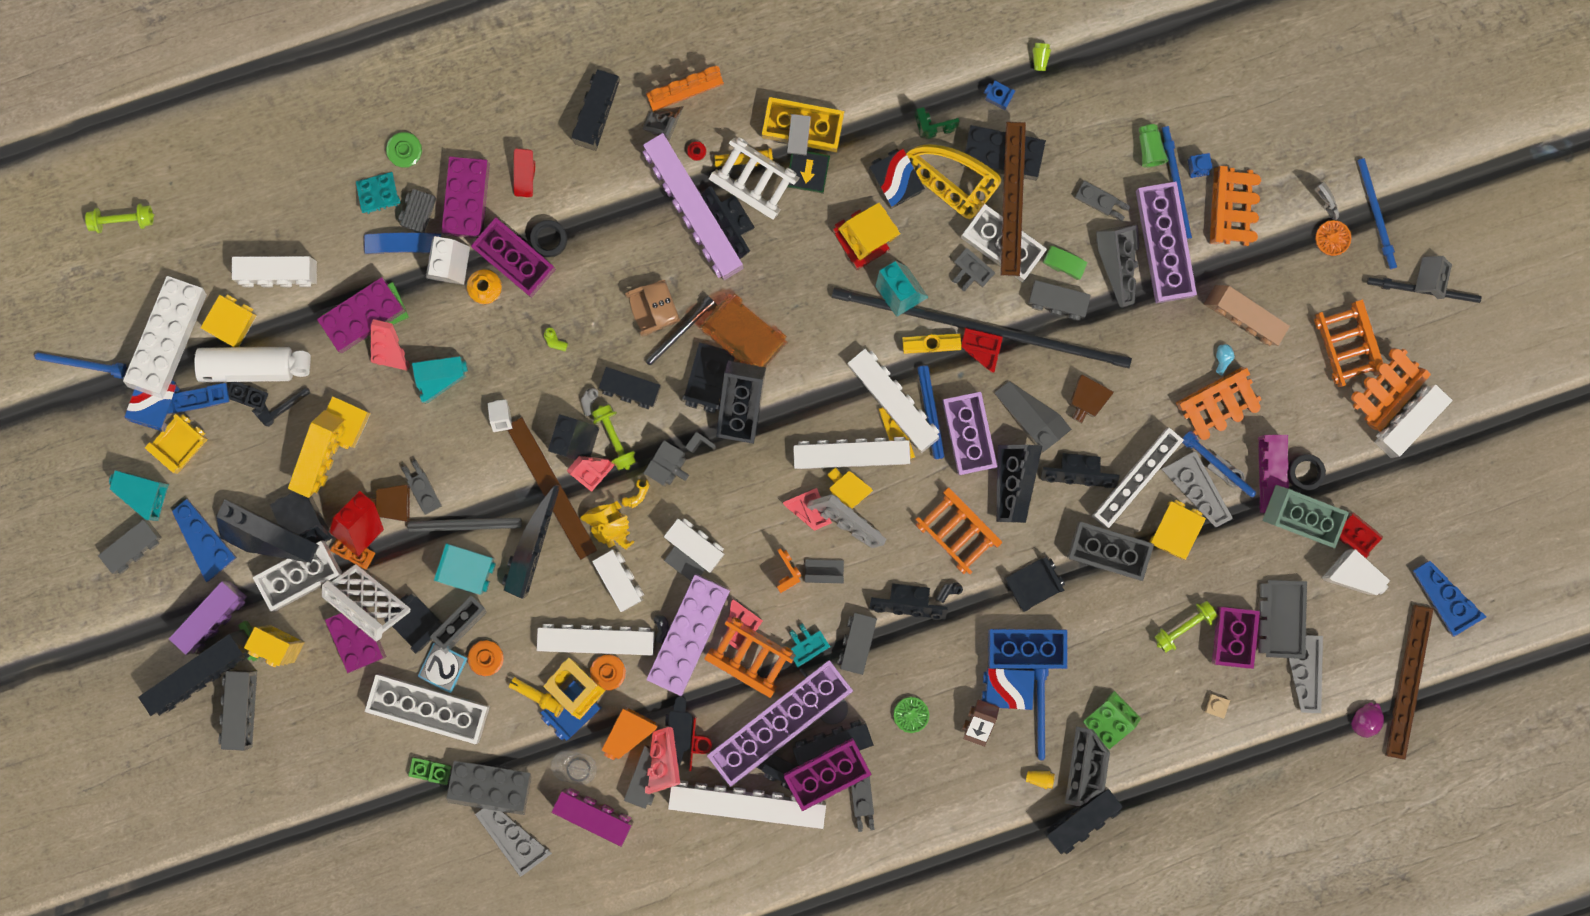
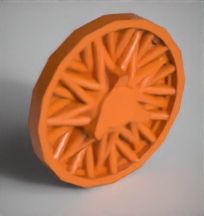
[1315,220,1352,256]
[468,640,504,676]
[590,655,626,690]

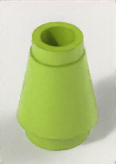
[1033,43,1051,71]

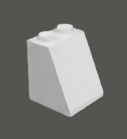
[426,236,470,285]
[1322,549,1390,595]

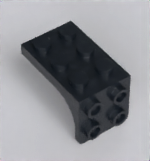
[682,342,736,414]

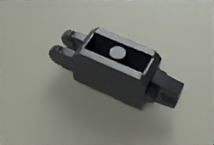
[665,696,693,765]

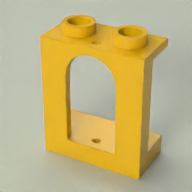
[543,658,605,720]

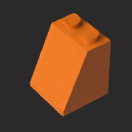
[602,706,659,760]

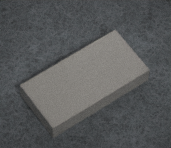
[787,114,811,155]

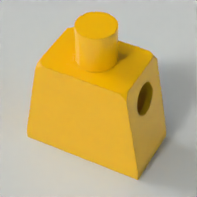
[828,468,873,509]

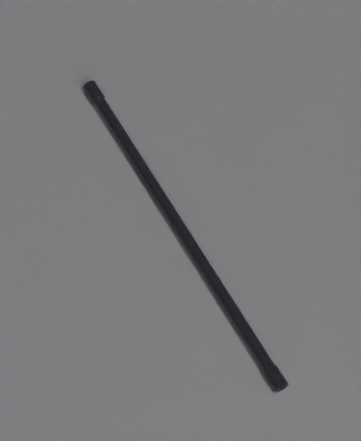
[832,287,1132,369]

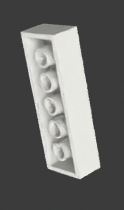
[123,276,207,399]
[365,673,490,744]

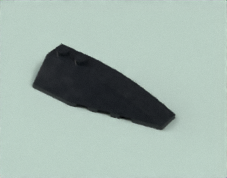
[502,484,560,599]
[216,499,319,563]

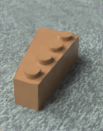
[1203,285,1290,347]

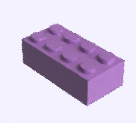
[169,581,247,655]

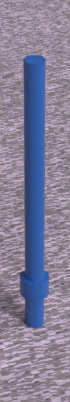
[1162,126,1192,239]
[1357,158,1397,270]

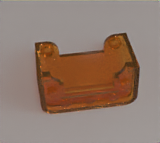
[699,293,788,369]

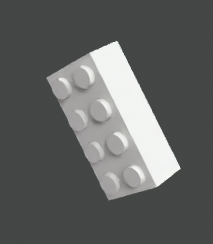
[961,204,1047,283]
[232,256,317,288]
[1374,385,1453,458]
[253,541,343,612]

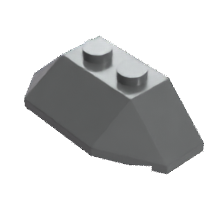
[1065,726,1110,807]

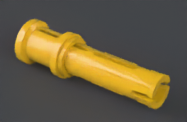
[715,148,773,167]
[509,677,564,718]

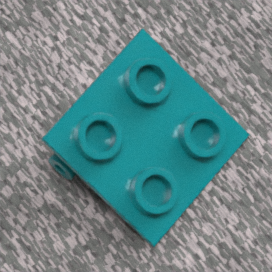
[356,172,401,214]

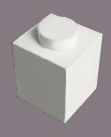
[488,400,512,432]

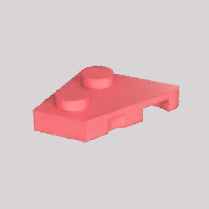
[566,456,615,492]
[783,488,832,531]
[727,599,763,650]

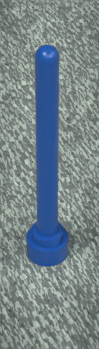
[34,352,126,379]
[1182,431,1256,497]
[1033,668,1049,761]

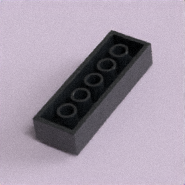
[138,629,251,717]

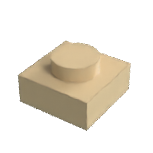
[1205,694,1230,719]

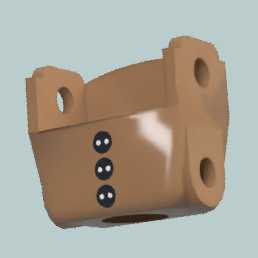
[625,280,680,337]

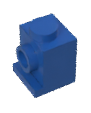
[984,81,1015,110]
[1187,153,1212,178]

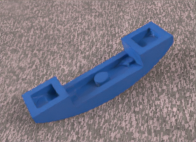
[365,233,441,254]
[167,383,230,414]

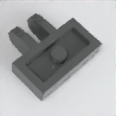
[952,248,995,292]

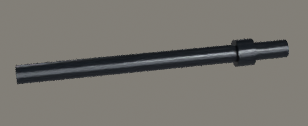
[1367,277,1482,303]

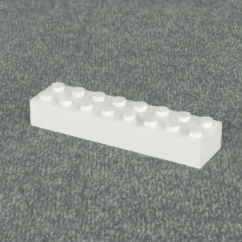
[668,780,826,829]

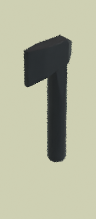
[252,387,310,427]

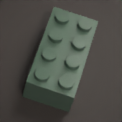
[1262,485,1349,548]

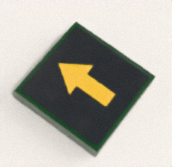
[787,152,830,194]

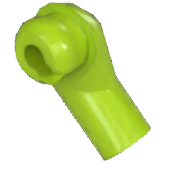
[544,328,568,352]

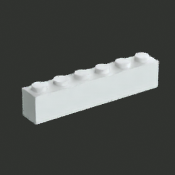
[848,349,939,453]
[1092,428,1184,528]
[794,437,911,469]
[537,624,655,655]

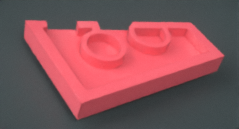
[371,319,410,371]
[645,727,680,794]

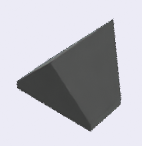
[642,106,684,141]

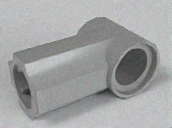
[1207,454,1245,488]

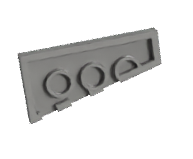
[1162,451,1233,527]
[807,494,886,548]
[1289,635,1323,713]
[475,809,552,877]

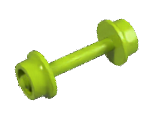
[85,203,155,234]
[592,405,636,470]
[1154,601,1218,653]

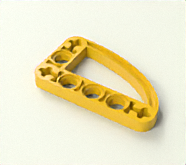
[906,144,1001,219]

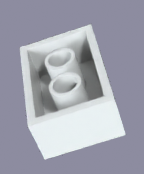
[664,518,725,573]
[592,550,644,612]

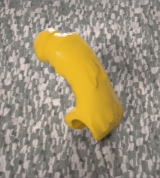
[622,479,650,509]

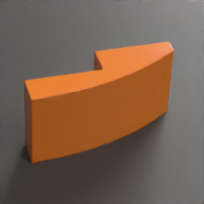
[330,539,375,570]

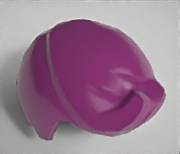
[1351,703,1384,738]

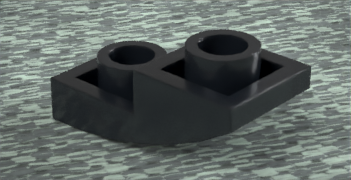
[228,382,269,411]

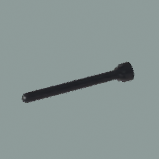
[646,295,718,365]

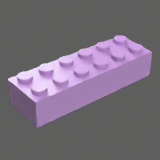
[1136,182,1197,304]
[646,574,731,696]

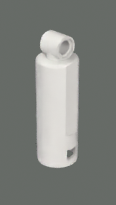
[195,347,311,382]

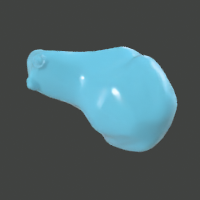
[1216,344,1235,376]

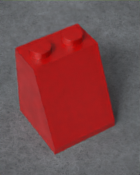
[329,491,384,557]

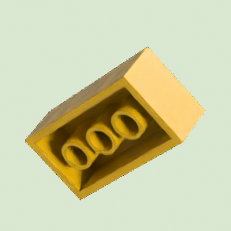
[762,97,844,152]
[288,410,346,498]
[244,625,305,667]

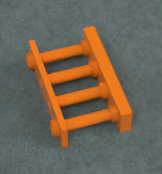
[1314,299,1383,388]
[915,487,1003,575]
[704,616,796,698]

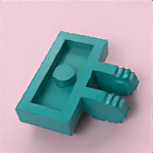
[789,623,830,667]

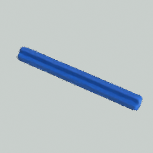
[918,365,944,460]

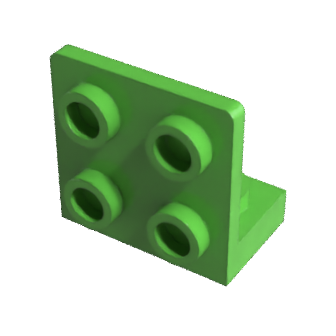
[1083,691,1141,749]

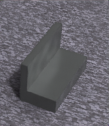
[1415,256,1452,299]
[685,432,716,453]
[664,546,706,582]
[805,559,844,584]

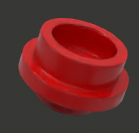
[687,142,707,161]

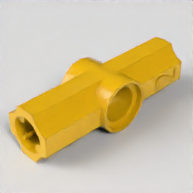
[902,334,961,354]

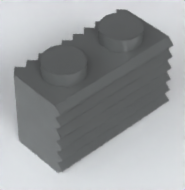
[399,189,437,233]

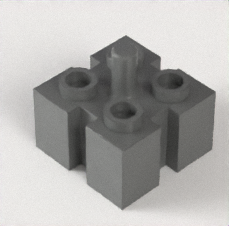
[644,441,689,486]

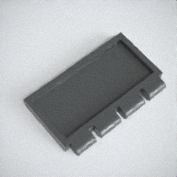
[1258,580,1307,659]

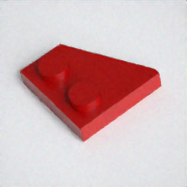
[961,328,1003,373]

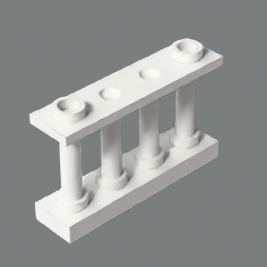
[709,137,799,219]

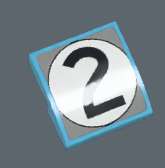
[418,643,468,693]

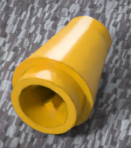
[1026,771,1055,790]

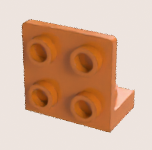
[777,548,802,593]

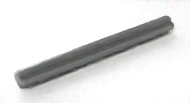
[408,518,522,532]

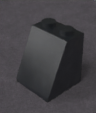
[548,414,600,460]
[270,491,334,543]

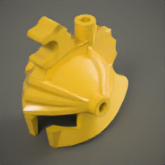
[580,501,634,549]

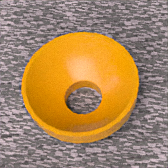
[467,269,502,304]

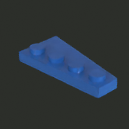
[172,499,237,582]
[1412,561,1487,637]

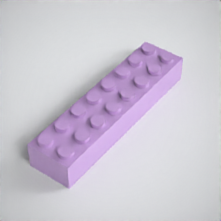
[642,133,743,280]
[707,660,853,787]

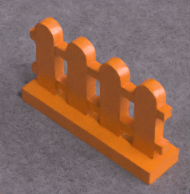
[646,66,724,112]
[1210,166,1261,246]
[1351,348,1431,432]
[1175,367,1262,440]

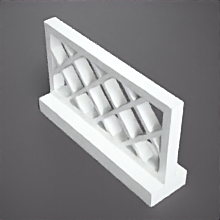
[322,564,410,642]

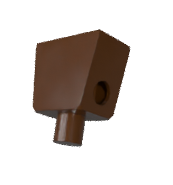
[1070,375,1114,424]
[369,485,410,522]

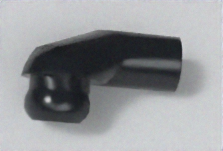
[936,582,963,603]
[653,614,670,644]

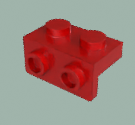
[1339,512,1383,558]

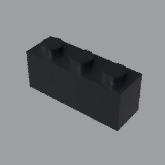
[599,367,661,410]

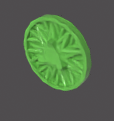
[386,132,422,168]
[893,697,930,733]

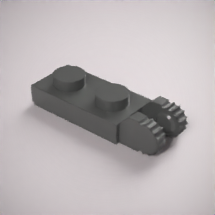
[1075,181,1130,221]
[401,460,442,515]
[851,776,875,832]

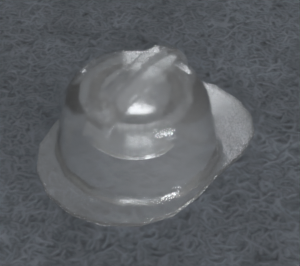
[551,751,597,784]

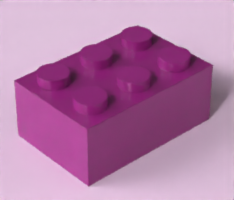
[325,606,387,673]
[1212,607,1260,669]

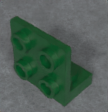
[915,107,960,139]

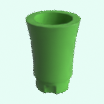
[1139,124,1169,168]

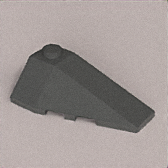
[1096,225,1139,307]
[994,381,1072,453]

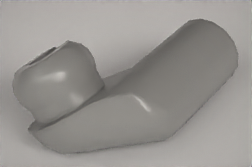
[581,388,598,417]

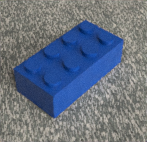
[988,629,1067,669]

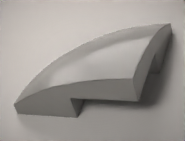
[1314,182,1339,221]

